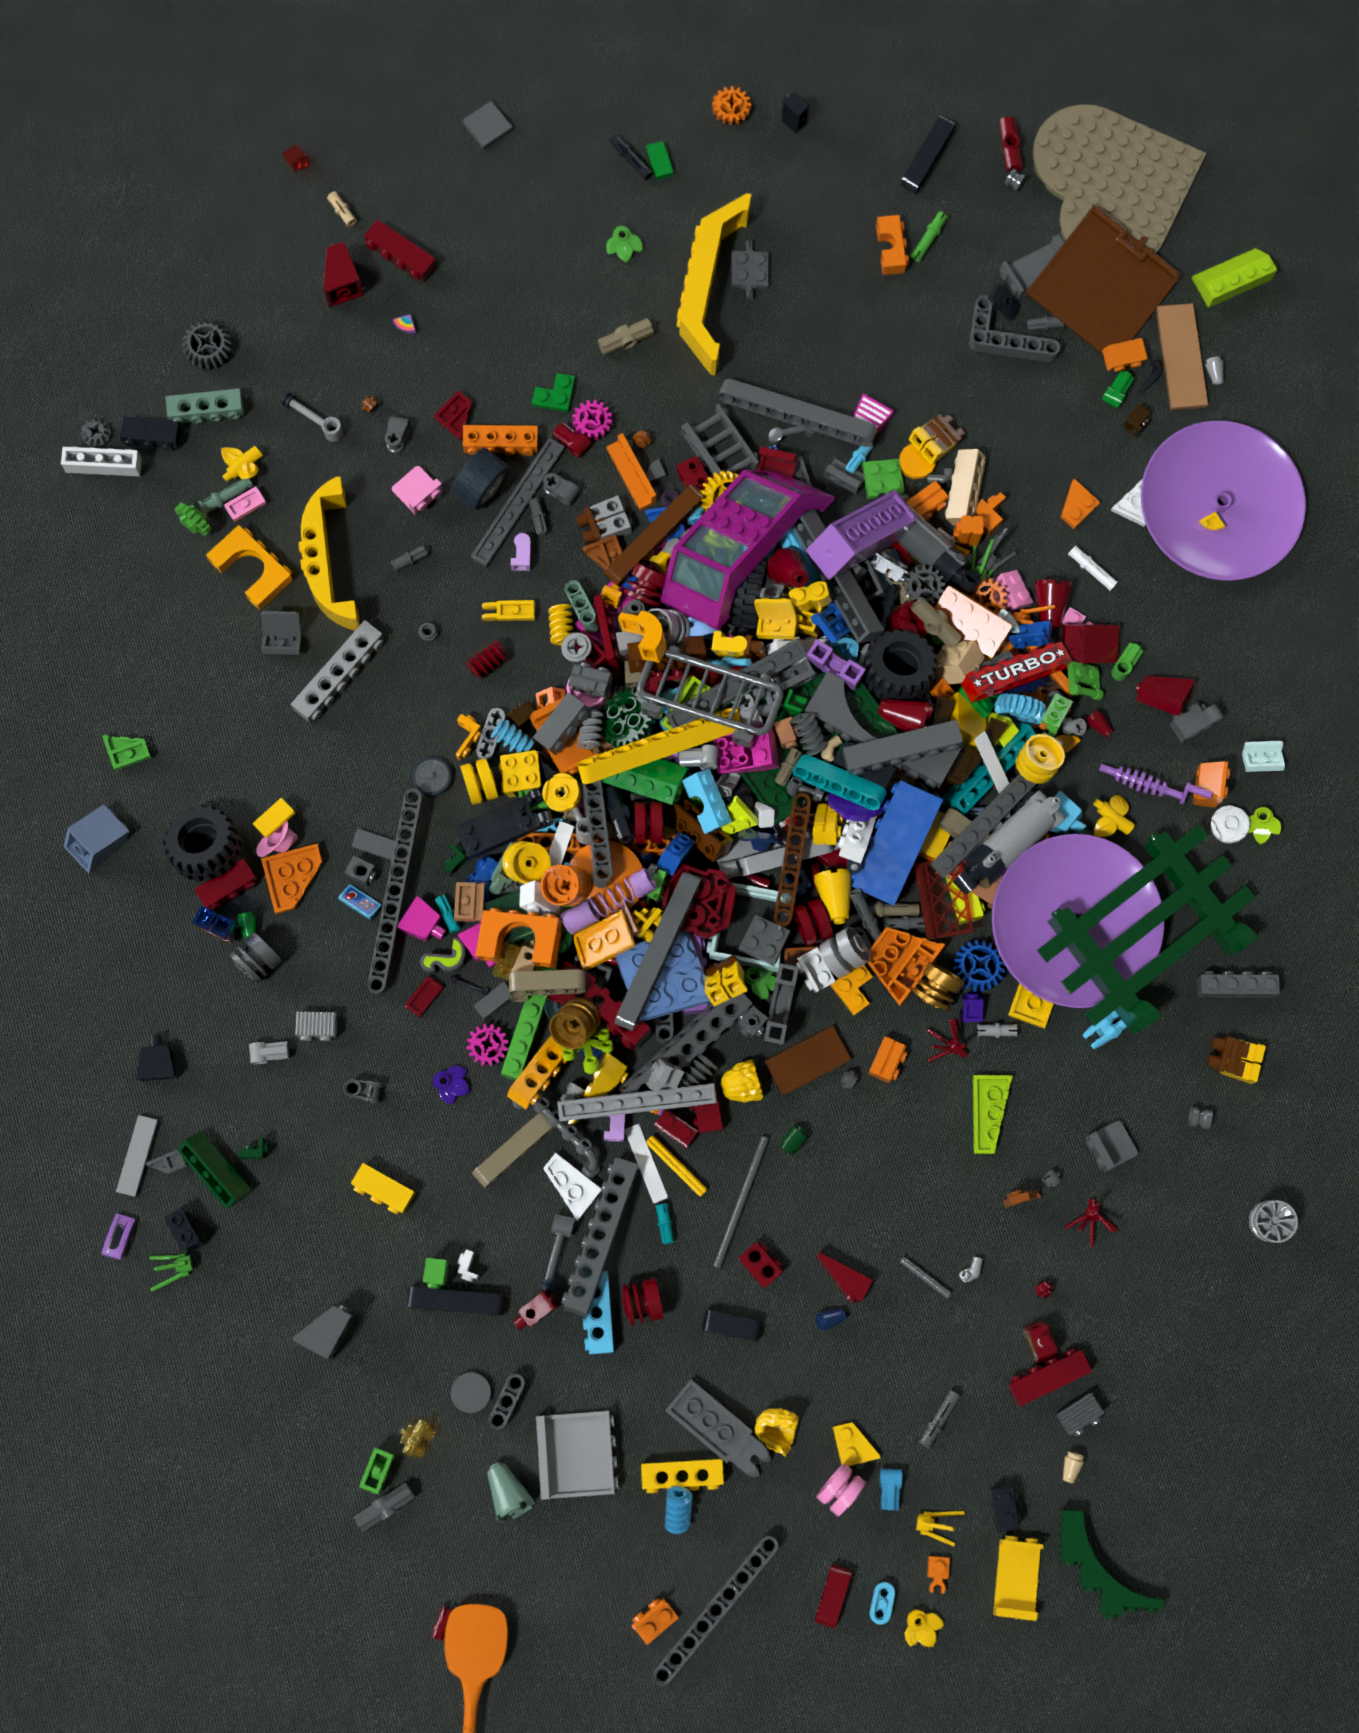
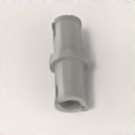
[977,1023,1017,1038]

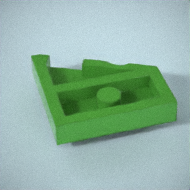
[102,735,151,771]

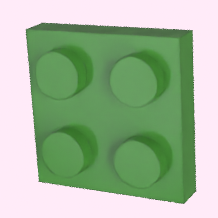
[862,459,905,499]

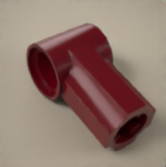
[553,422,591,458]

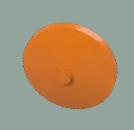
[568,841,643,918]

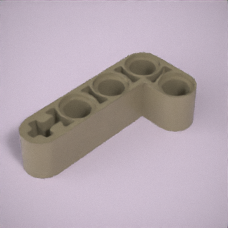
[509,970,586,1002]

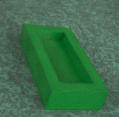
[646,141,673,180]

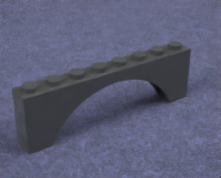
[805,671,963,789]

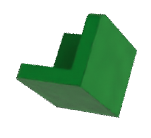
[783,689,808,716]

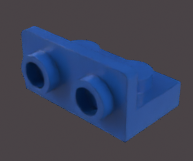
[1009,621,1052,649]

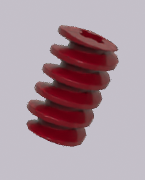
[464,640,507,679]

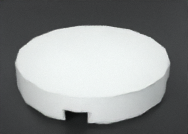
[1210,805,1250,844]

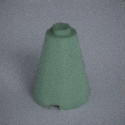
[487,1462,535,1523]

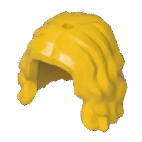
[721,1060,764,1103]
[755,1408,799,1457]

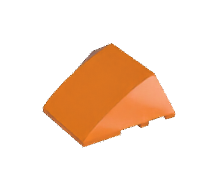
[868,927,945,1006]

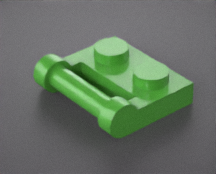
[1067,661,1103,700]

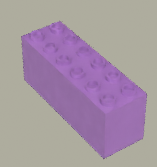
[806,490,918,580]

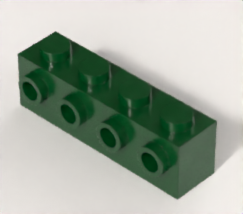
[177,1131,251,1210]

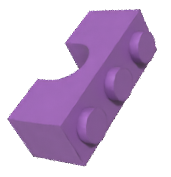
[806,639,866,691]

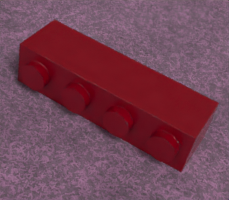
[364,220,437,283]
[1007,1348,1092,1407]

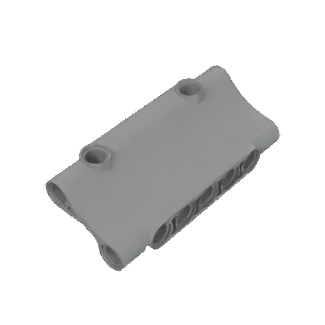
[717,795,846,879]

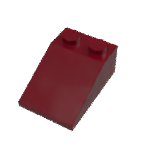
[1062,624,1119,663]

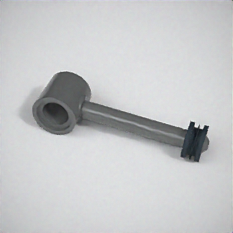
[538,1214,575,1290]

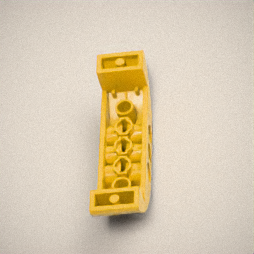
[299,477,360,630]

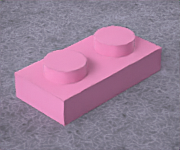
[224,487,266,522]

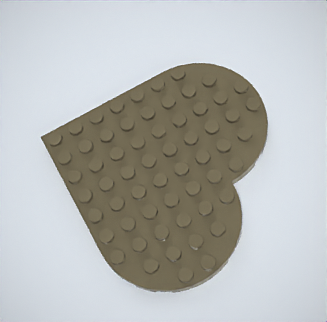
[1032,105,1206,254]

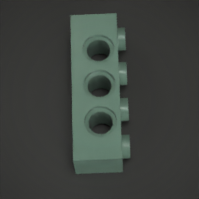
[166,388,244,425]

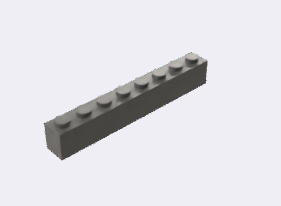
[792,509,884,643]

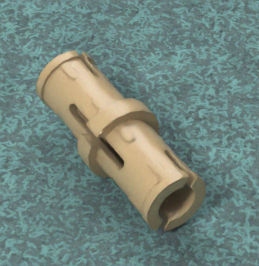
[327,191,357,227]

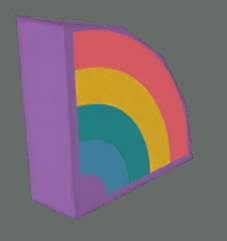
[393,314,416,334]

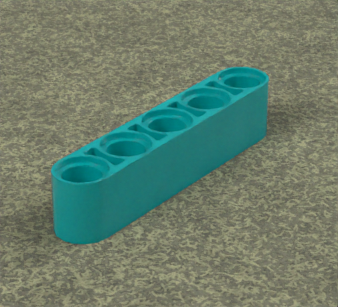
[793,755,887,810]

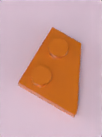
[1061,479,1100,529]

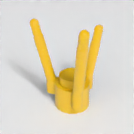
[916,1511,965,1546]

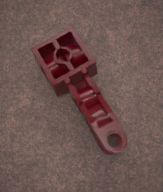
[546,962,651,1051]

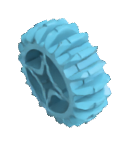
[994,693,1046,725]

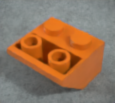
[1193,761,1230,808]

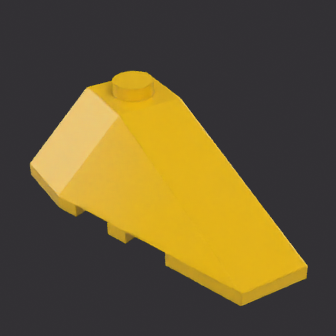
[568,1053,629,1125]

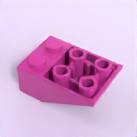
[714,727,779,774]

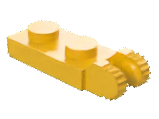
[482,600,535,621]

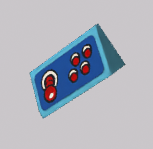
[338,884,382,921]

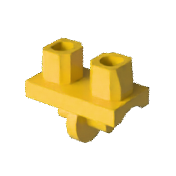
[632,907,663,942]

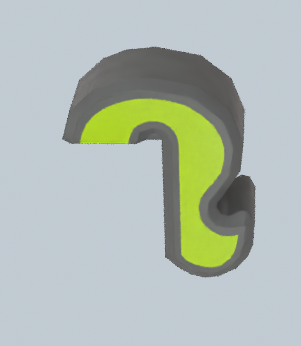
[420,937,466,974]

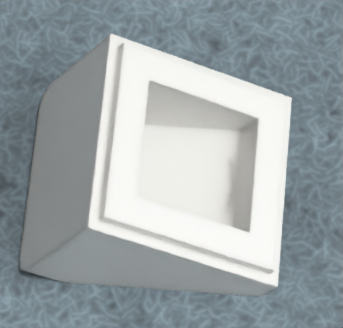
[754,802,774,828]

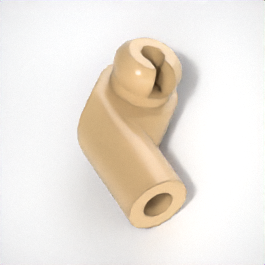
[821,735,842,763]

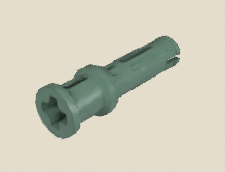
[198,478,253,516]

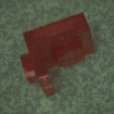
[281,144,309,173]

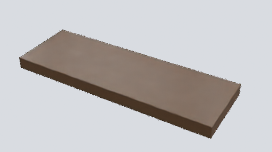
[1156,304,1208,410]

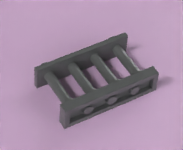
[681,404,760,487]

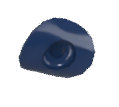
[738,824,785,852]

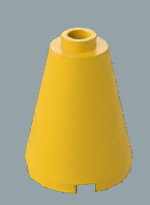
[814,869,852,925]

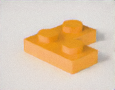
[830,965,873,1016]

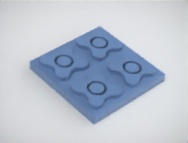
[615,932,711,1022]

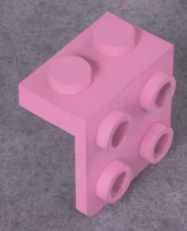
[392,466,443,515]

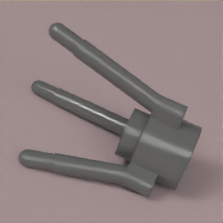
[978,528,1016,572]

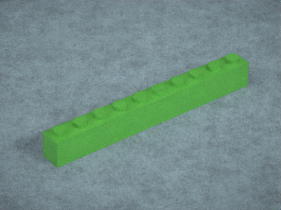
[501,906,574,1081]

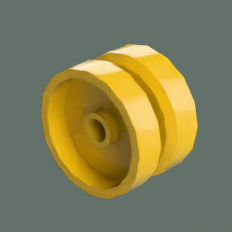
[1015,734,1065,784]
[460,758,498,806]
[502,841,551,884]

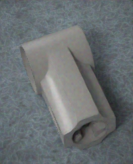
[679,745,719,770]
[249,1041,289,1065]

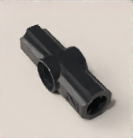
[603,786,635,844]

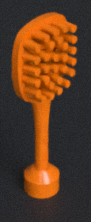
[445,1604,508,1733]

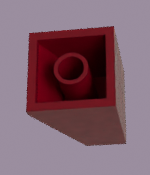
[324,242,363,308]

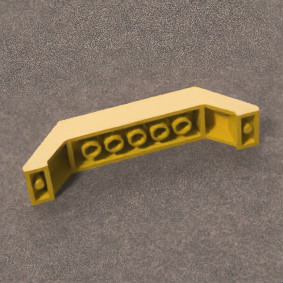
[677,194,751,376]

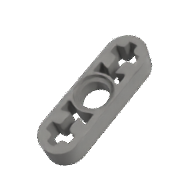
[476,708,506,761]

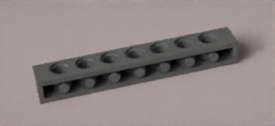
[618,993,752,1094]
[562,1157,639,1318]

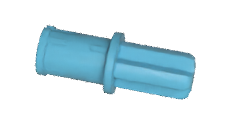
[846,444,873,474]

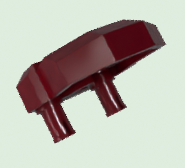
[662,864,738,940]

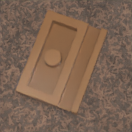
[454,882,485,922]

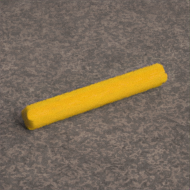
[646,1136,707,1196]

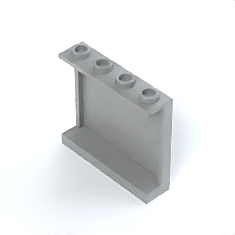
[536,1411,618,1500]

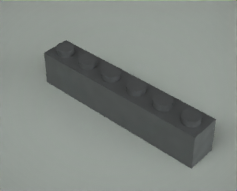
[842,720,963,775]

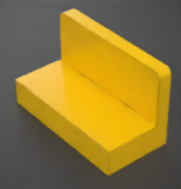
[252,798,295,838]

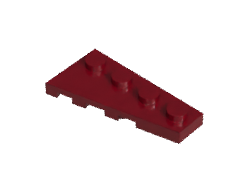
[594,595,623,678]

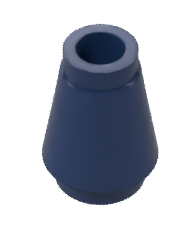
[815,1308,846,1331]

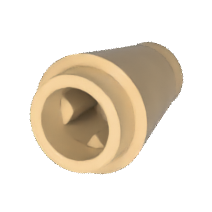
[1063,1451,1084,1483]

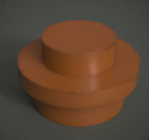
[362,396,378,413]
[632,431,651,448]

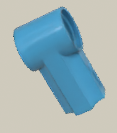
[880,1468,902,1510]

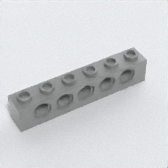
[291,620,384,723]

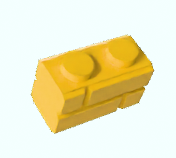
[813,804,843,845]

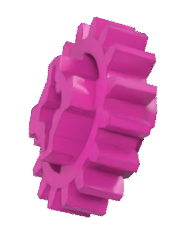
[572,400,612,440]
[466,1024,509,1067]

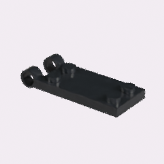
[456,788,554,861]

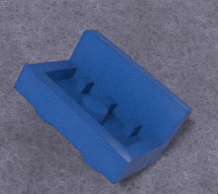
[465,856,498,902]

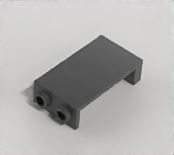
[1000,234,1064,300]

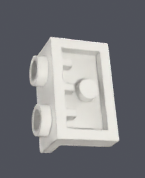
[796,948,836,993]

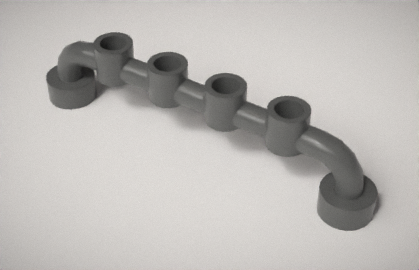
[512,1097,599,1178]

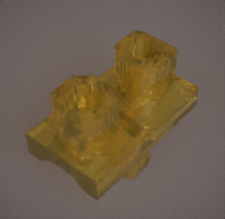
[492,941,522,980]
[399,1419,435,1458]

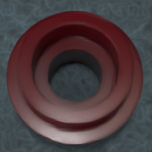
[1035,1281,1055,1299]

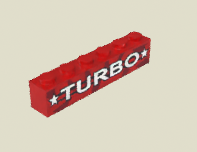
[961,642,1072,704]

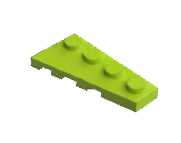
[973,1075,1012,1154]

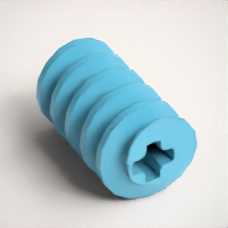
[491,720,534,753]

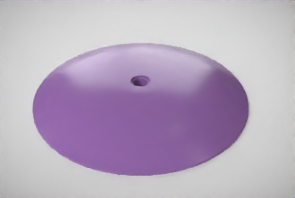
[1141,421,1306,581]
[992,834,1164,1008]

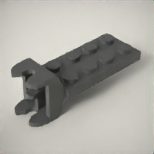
[665,1379,771,1477]

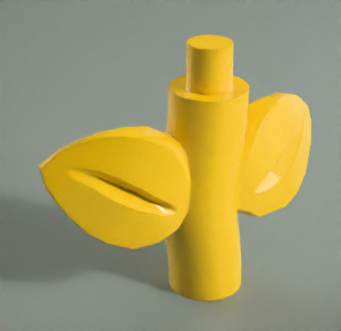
[221,446,263,482]
[1093,795,1135,838]

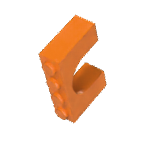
[475,908,563,968]

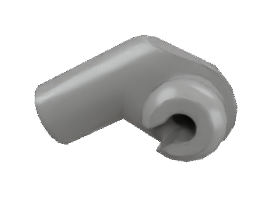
[959,1257,983,1282]

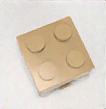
[934,640,985,684]

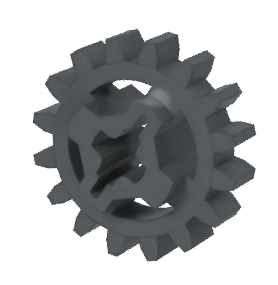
[904,565,945,606]

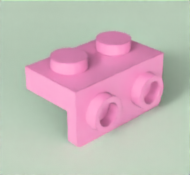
[994,570,1033,613]

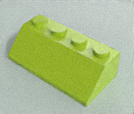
[1192,248,1277,308]

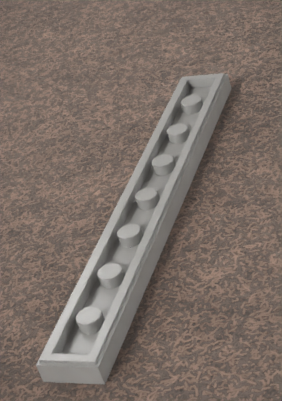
[557,1084,717,1122]

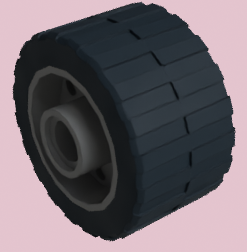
[451,448,510,510]

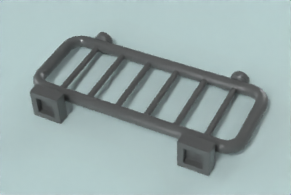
[637,645,783,749]

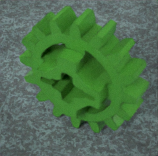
[174,502,212,536]

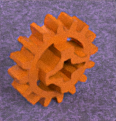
[712,86,751,125]
[970,578,1009,614]

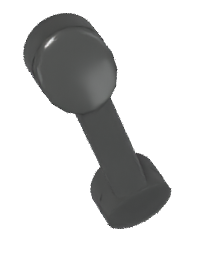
[768,426,818,445]

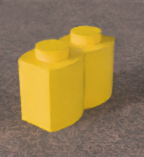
[789,581,832,612]

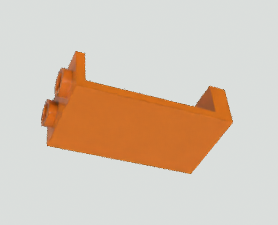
[530,697,598,776]

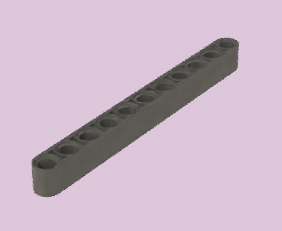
[368,788,423,996]

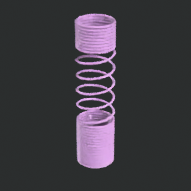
[561,868,657,935]

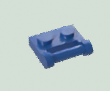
[811,602,851,643]

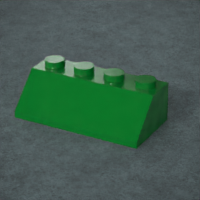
[601,745,689,805]

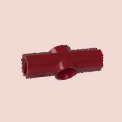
[999,116,1022,172]

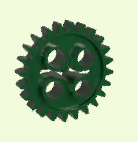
[600,688,655,747]

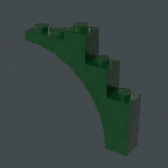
[1059,1510,1164,1619]

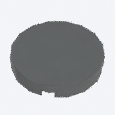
[451,1372,491,1413]

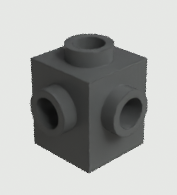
[737,1006,768,1039]

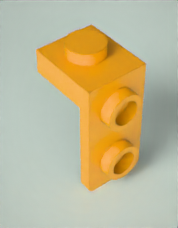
[456,714,482,761]

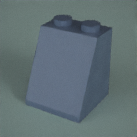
[64,804,129,873]

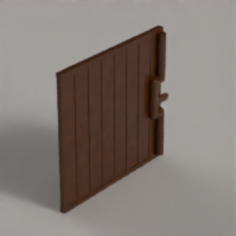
[1025,205,1181,355]

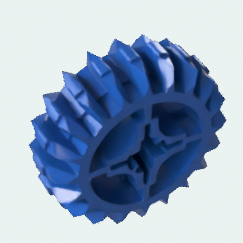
[953,940,1005,992]

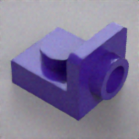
[962,991,983,1022]

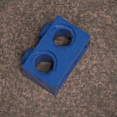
[656,832,695,876]

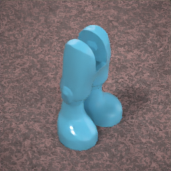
[1082,1010,1127,1049]

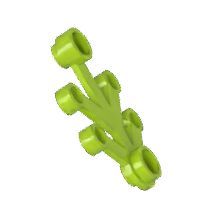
[560,1029,613,1074]

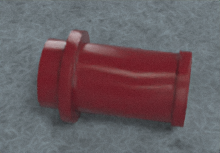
[745,874,771,889]

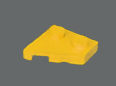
[832,1422,880,1466]

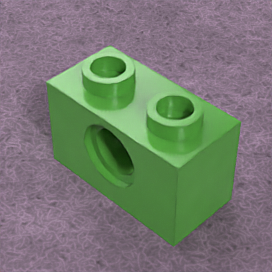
[423,1258,449,1290]
[359,1448,395,1494]

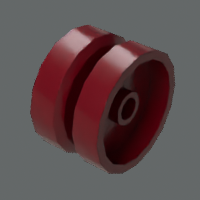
[634,802,664,844]
[793,898,833,947]

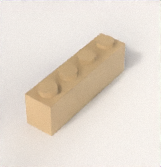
[945,449,986,526]

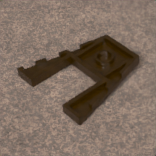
[932,695,1009,787]

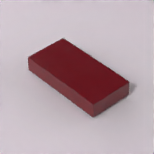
[404,975,444,1018]

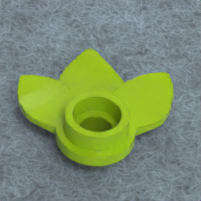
[1248,807,1281,844]

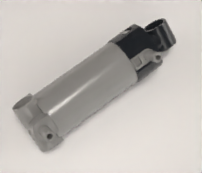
[952,790,1066,896]

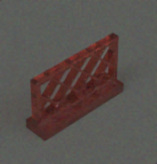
[914,861,975,940]

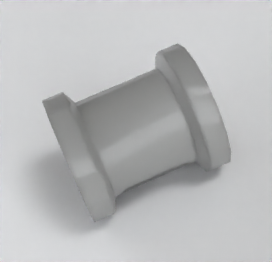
[1061,718,1086,735]

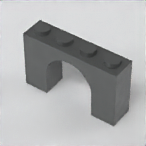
[763,963,799,1045]

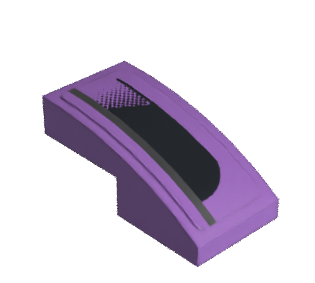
[102,1214,135,1260]

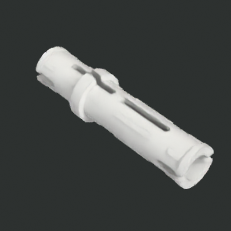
[1068,546,1118,591]

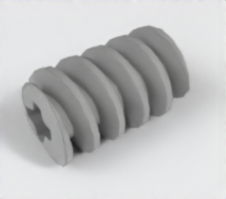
[576,707,604,750]

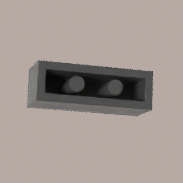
[533,692,591,755]

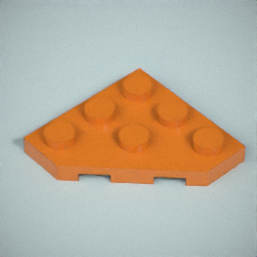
[261,844,323,914]

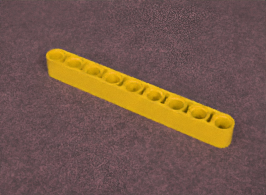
[577,708,742,784]

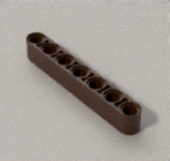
[604,484,706,587]
[773,793,811,926]

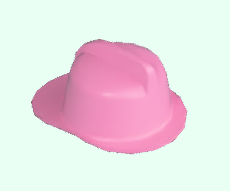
[256,821,298,857]

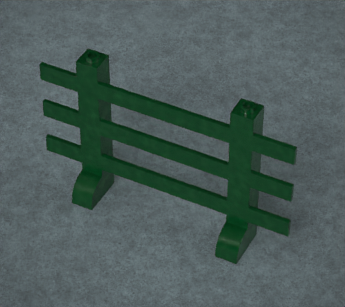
[1036,824,1259,1034]

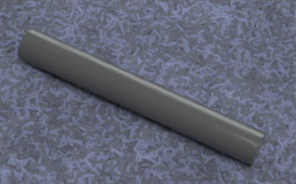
[900,1256,952,1299]

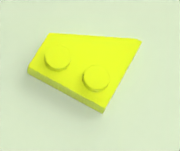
[721,796,758,835]

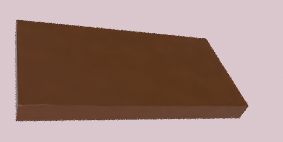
[764,1026,851,1096]

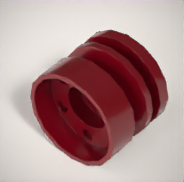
[624,562,667,607]
[622,1278,664,1326]

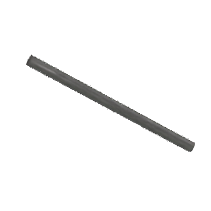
[713,1136,769,1269]

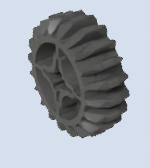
[182,320,233,370]

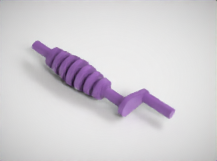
[1099,764,1213,804]

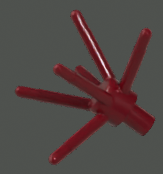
[927,1018,968,1062]
[1065,1199,1118,1247]

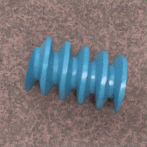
[665,1486,692,1534]

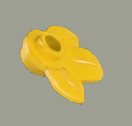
[905,1610,944,1647]

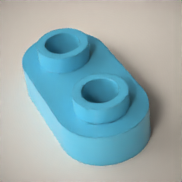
[869,1582,895,1625]

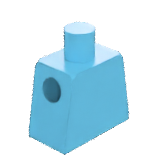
[1052,791,1087,835]

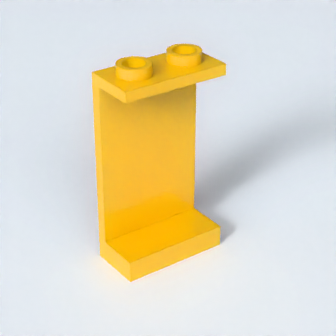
[993,1536,1043,1621]

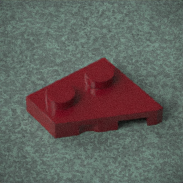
[433,390,472,440]

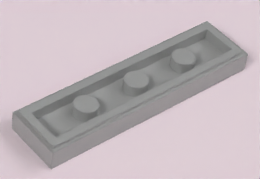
[116,1115,158,1197]

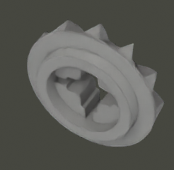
[561,633,592,663]

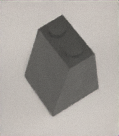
[292,1305,355,1360]

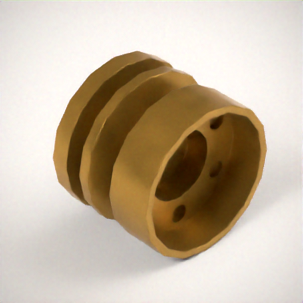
[913,962,965,1011]
[549,998,600,1050]

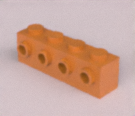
[463,425,538,456]

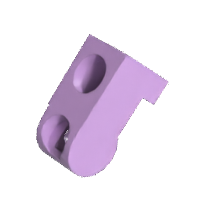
[511,533,531,571]
[604,1114,625,1142]

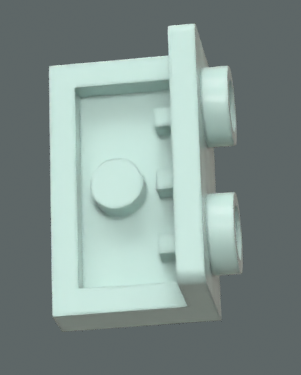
[1242,741,1285,772]

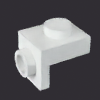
[458,1250,479,1282]

